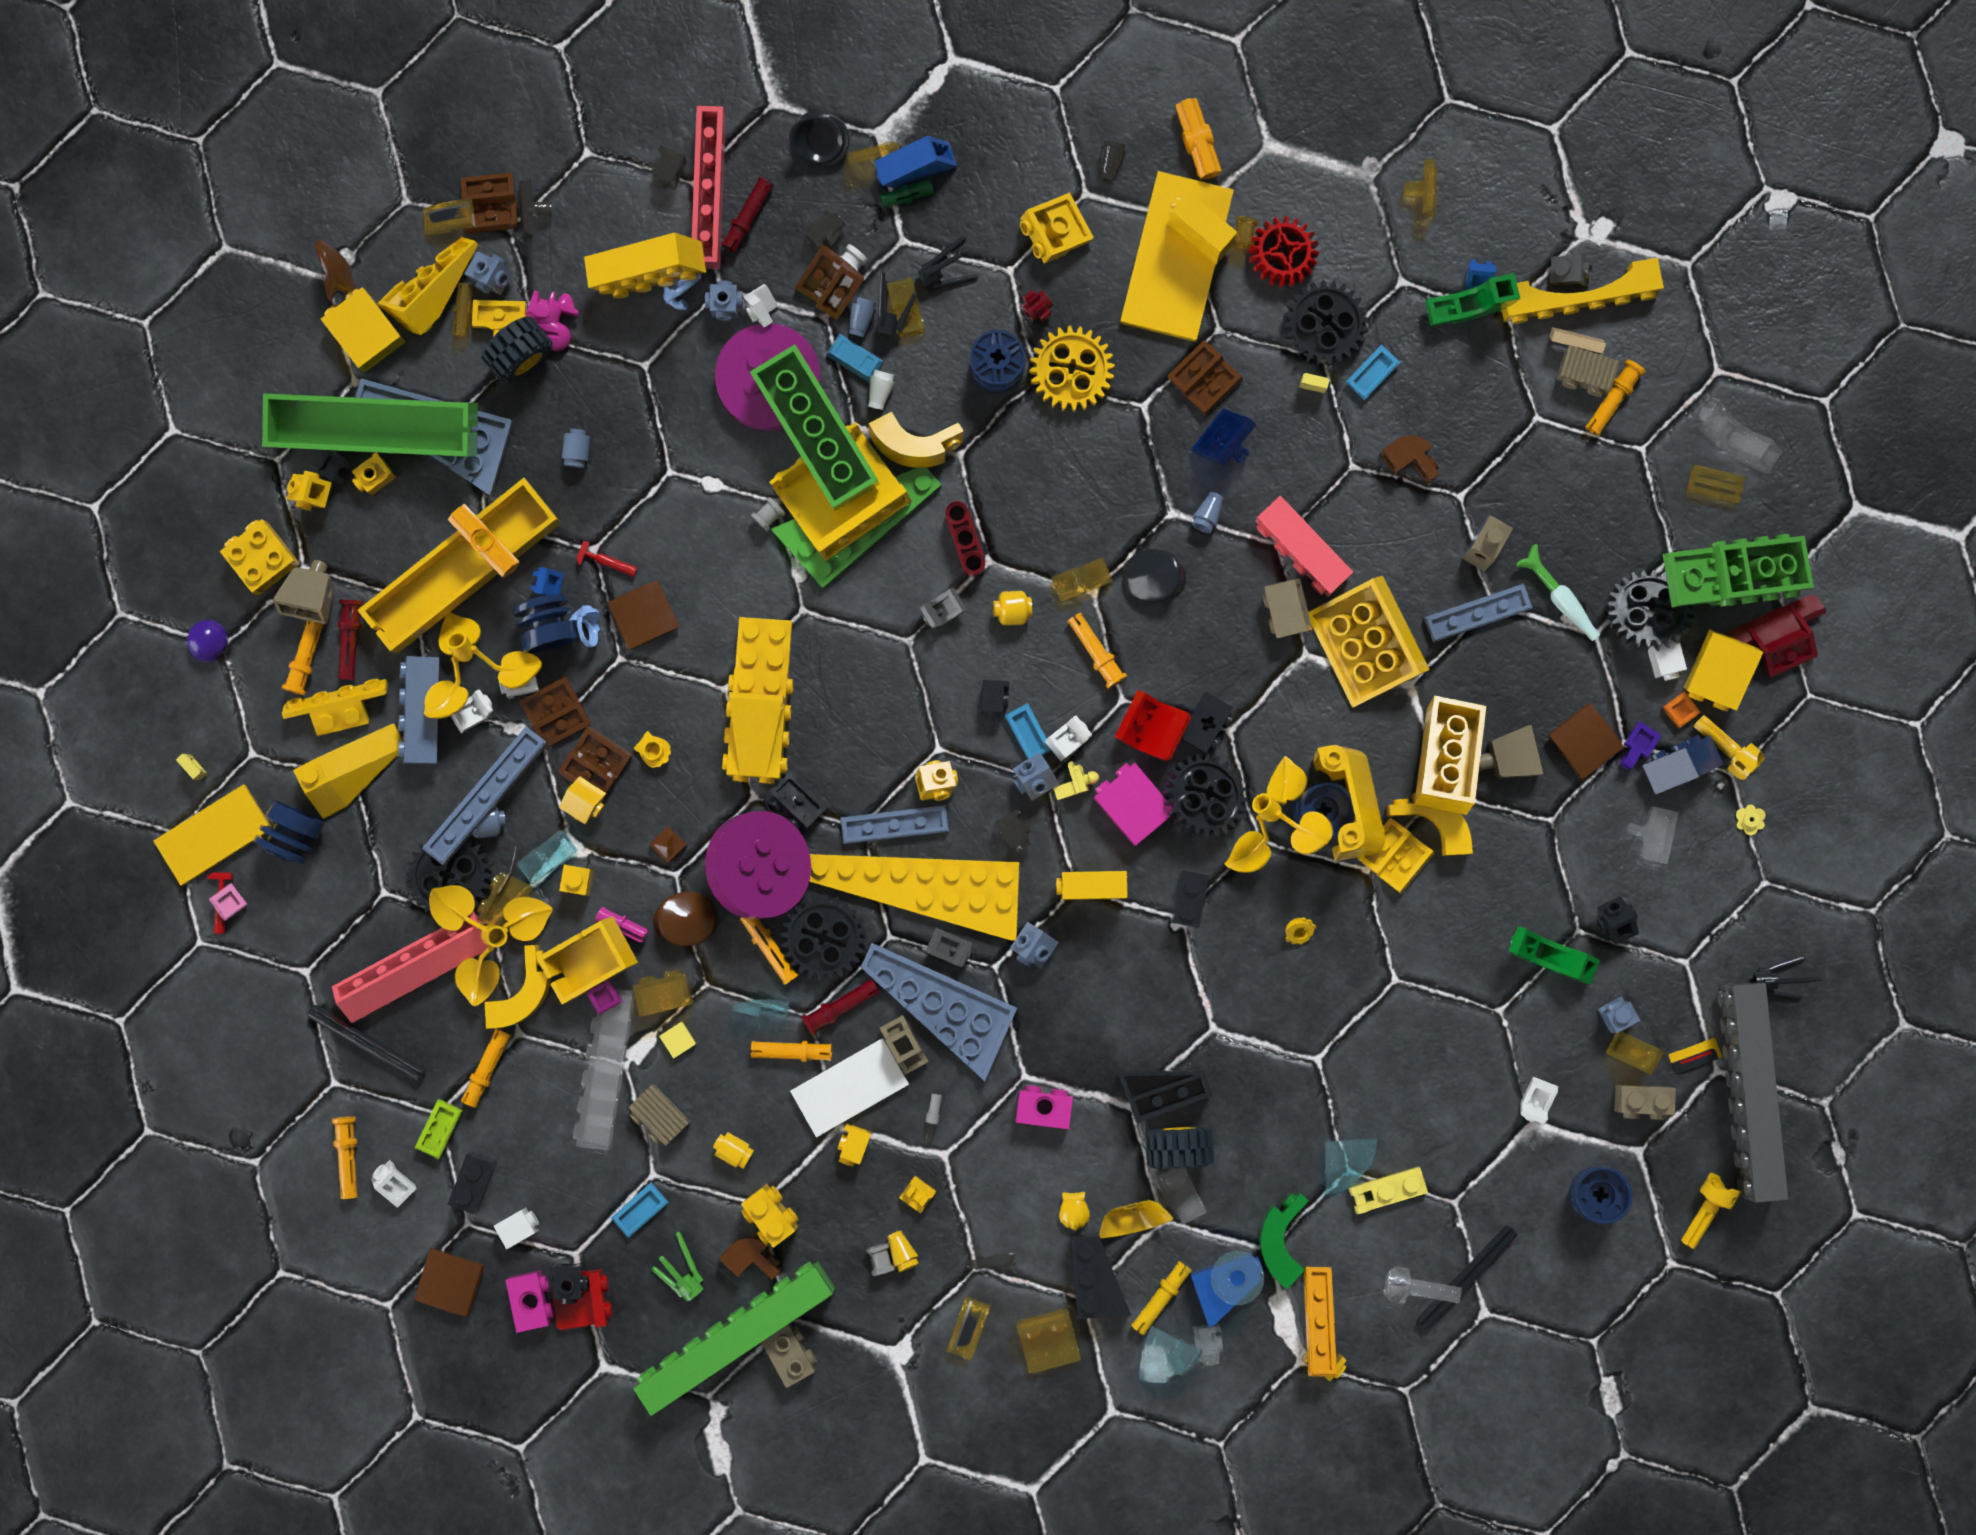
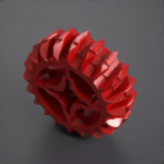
[1248,216,1320,288]

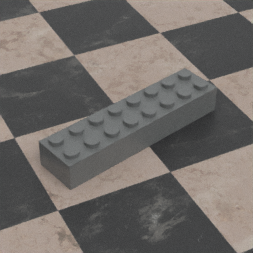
[1717,982,1788,1203]

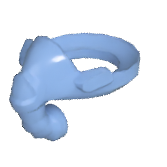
[663,274,701,310]
[569,605,600,647]

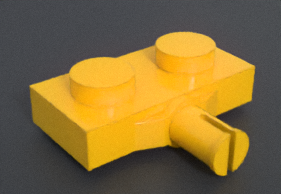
[472,300,527,336]

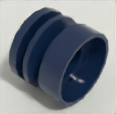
[970,330,1025,393]
[512,594,579,654]
[1292,782,1355,838]
[253,800,325,864]
[1569,1167,1632,1224]

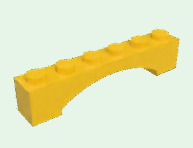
[1502,257,1664,324]

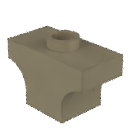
[880,1015,929,1075]

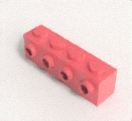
[1255,496,1353,597]

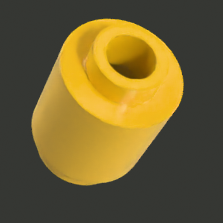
[713,1132,754,1169]

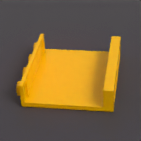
[769,422,912,561]

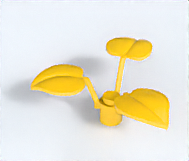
[423,612,542,719]
[1224,756,1333,873]
[429,885,553,1006]

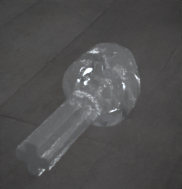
[1384,1266,1462,1304]

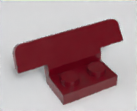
[1725,595,1826,678]

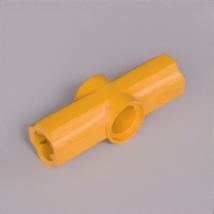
[1175,98,1222,180]
[448,504,520,578]

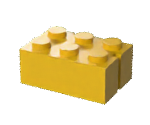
[537,916,638,1004]

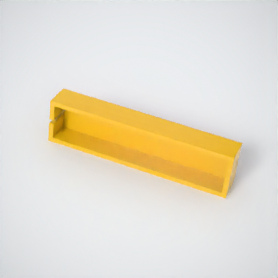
[358,478,561,654]

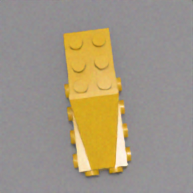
[722,617,793,784]

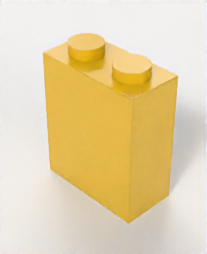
[1168,192,1237,264]
[321,287,406,373]
[1684,629,1763,712]
[1056,871,1127,900]

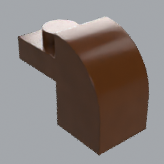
[1380,436,1439,484]
[719,1236,781,1280]

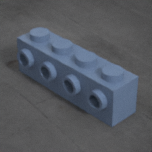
[398,656,439,764]

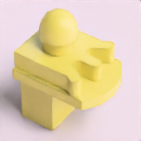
[1054,761,1099,800]

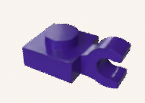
[1619,721,1662,770]

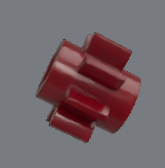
[1021,289,1053,323]

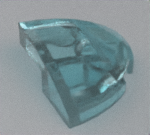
[1324,1138,1377,1194]
[1139,1326,1203,1383]

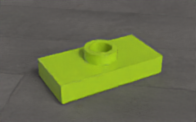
[415,1099,463,1159]

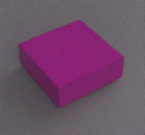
[586,979,623,1015]

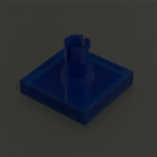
[1191,409,1256,466]

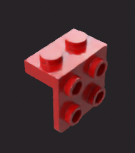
[1115,690,1191,761]
[552,1269,613,1330]

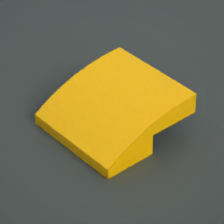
[1357,817,1434,894]

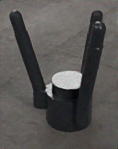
[917,236,978,291]
[875,271,917,336]
[1753,956,1822,1000]

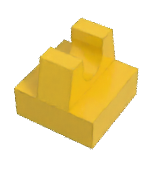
[899,1176,936,1213]

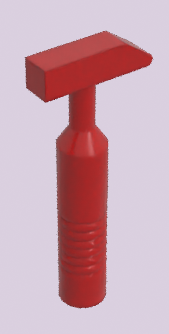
[577,541,638,577]
[207,872,233,934]

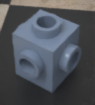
[465,251,513,295]
[705,281,743,320]
[1013,753,1059,801]
[1010,922,1059,969]

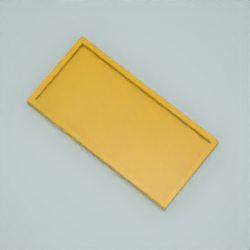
[1120,171,1234,342]

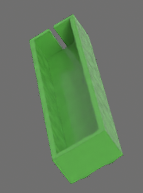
[262,394,478,457]
[633,1261,835,1416]

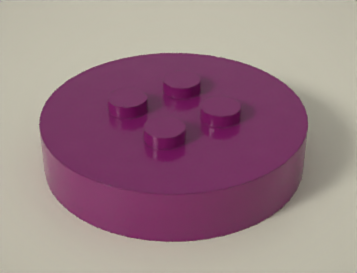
[715,323,821,431]
[705,811,811,919]

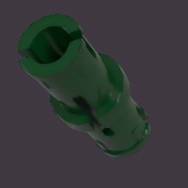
[879,178,934,210]

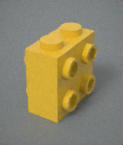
[220,519,300,596]
[741,1184,799,1248]

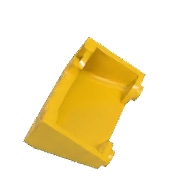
[1312,745,1385,862]

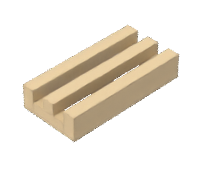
[1549,327,1606,354]

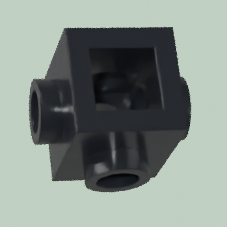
[1596,896,1639,945]
[549,1263,589,1304]

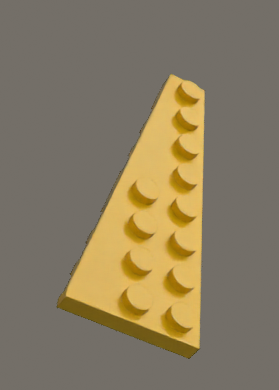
[809,854,1019,941]

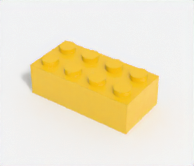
[584,233,706,298]
[1415,696,1486,815]

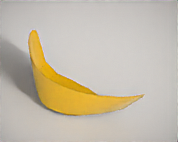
[1099,1200,1173,1238]

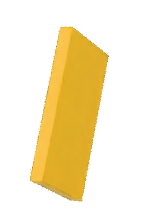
[154,784,272,886]

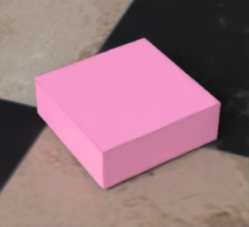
[208,883,247,921]

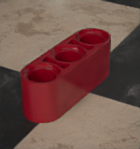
[945,501,986,578]

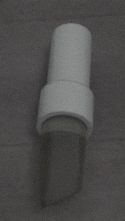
[924,1093,942,1145]

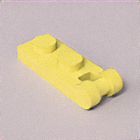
[1348,1166,1428,1214]

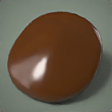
[315,239,356,301]
[653,891,717,946]

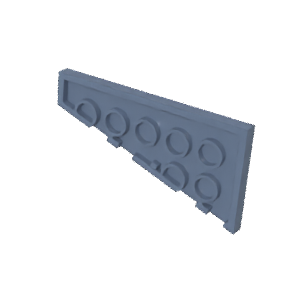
[355,379,513,497]
[861,943,1017,1081]

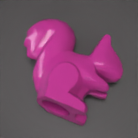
[525,290,579,352]

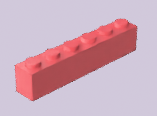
[692,106,726,270]
[332,911,488,1023]

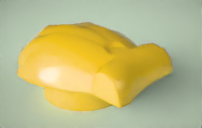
[634,731,671,768]
[1059,1192,1090,1231]

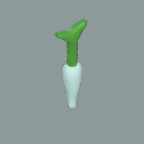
[1516,544,1600,641]

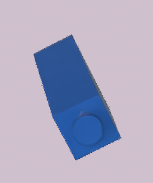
[874,136,957,188]
[1190,1252,1263,1327]

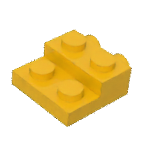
[1020,193,1094,264]

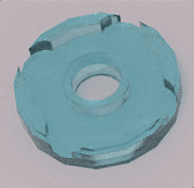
[1210,1251,1264,1305]

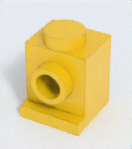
[352,452,397,496]
[837,1123,872,1167]

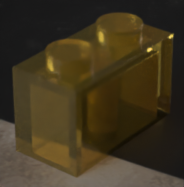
[632,969,694,1017]

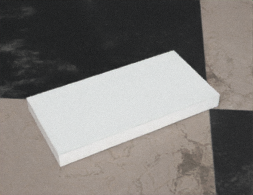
[790,1038,909,1137]

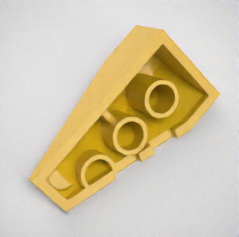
[378,237,478,335]
[293,723,403,819]

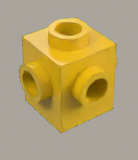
[286,471,331,511]
[915,760,958,801]

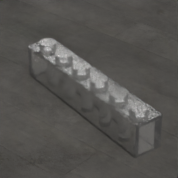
[573,988,636,1151]

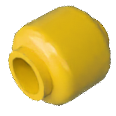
[993,591,1032,625]

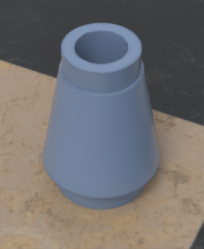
[849,297,877,337]
[1192,492,1224,533]

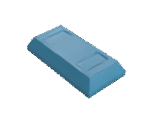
[826,334,884,383]
[1346,344,1401,400]
[1005,703,1051,759]
[611,1182,669,1238]

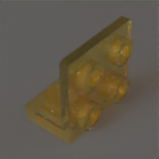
[1016,1307,1081,1374]

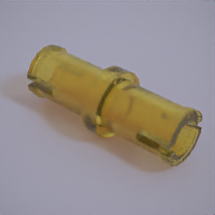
[452,283,475,338]

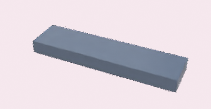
[1423,584,1533,643]
[841,805,949,844]

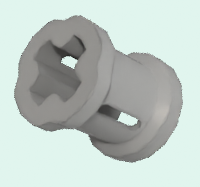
[751,497,786,532]
[865,1243,895,1276]

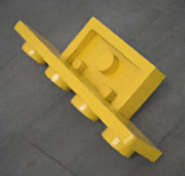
[282,679,388,736]

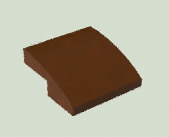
[461,172,519,234]
[795,244,864,320]
[1167,340,1243,416]
[606,580,680,651]
[519,675,591,749]
[1548,702,1624,779]
[558,726,633,798]
[414,1248,485,1317]

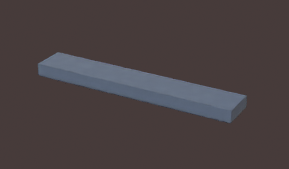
[422,726,547,866]

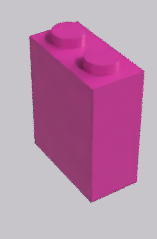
[1094,763,1172,846]

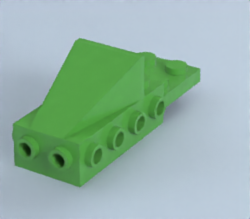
[1663,534,1814,607]

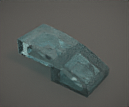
[516,830,578,884]
[733,999,791,1017]

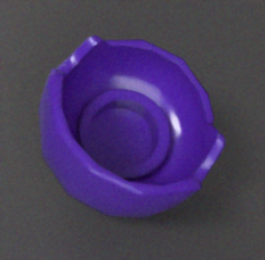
[187,620,228,662]

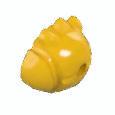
[1285,917,1316,945]

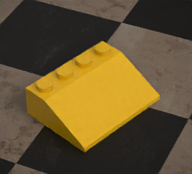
[1308,576,1430,708]

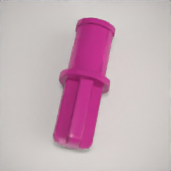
[595,907,648,943]

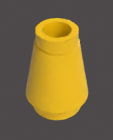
[887,1230,919,1273]

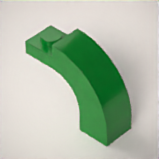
[1425,273,1520,327]
[1509,926,1600,985]
[1259,1191,1309,1289]

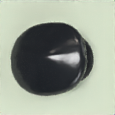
[789,112,850,167]
[1123,549,1186,602]

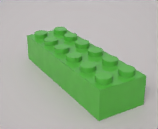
[750,344,880,511]

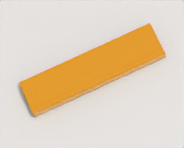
[1303,1267,1337,1377]

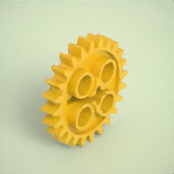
[1029,326,1115,412]

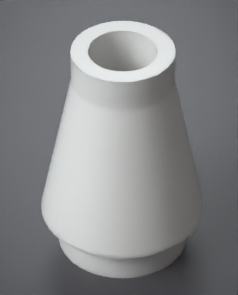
[868,370,895,410]

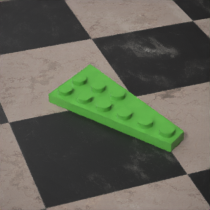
[771,468,942,589]

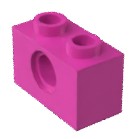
[1016,1085,1073,1129]
[506,1270,555,1333]

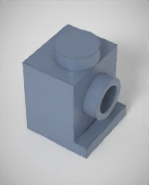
[1598,996,1640,1033]

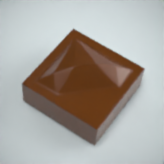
[649,826,687,863]

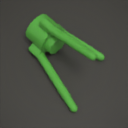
[652,1232,704,1302]

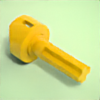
[1693,715,1765,780]
[1681,1172,1742,1249]

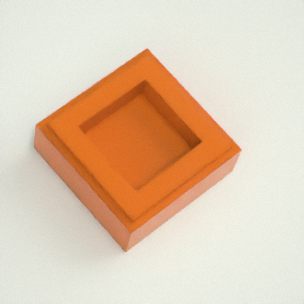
[1662,691,1701,728]

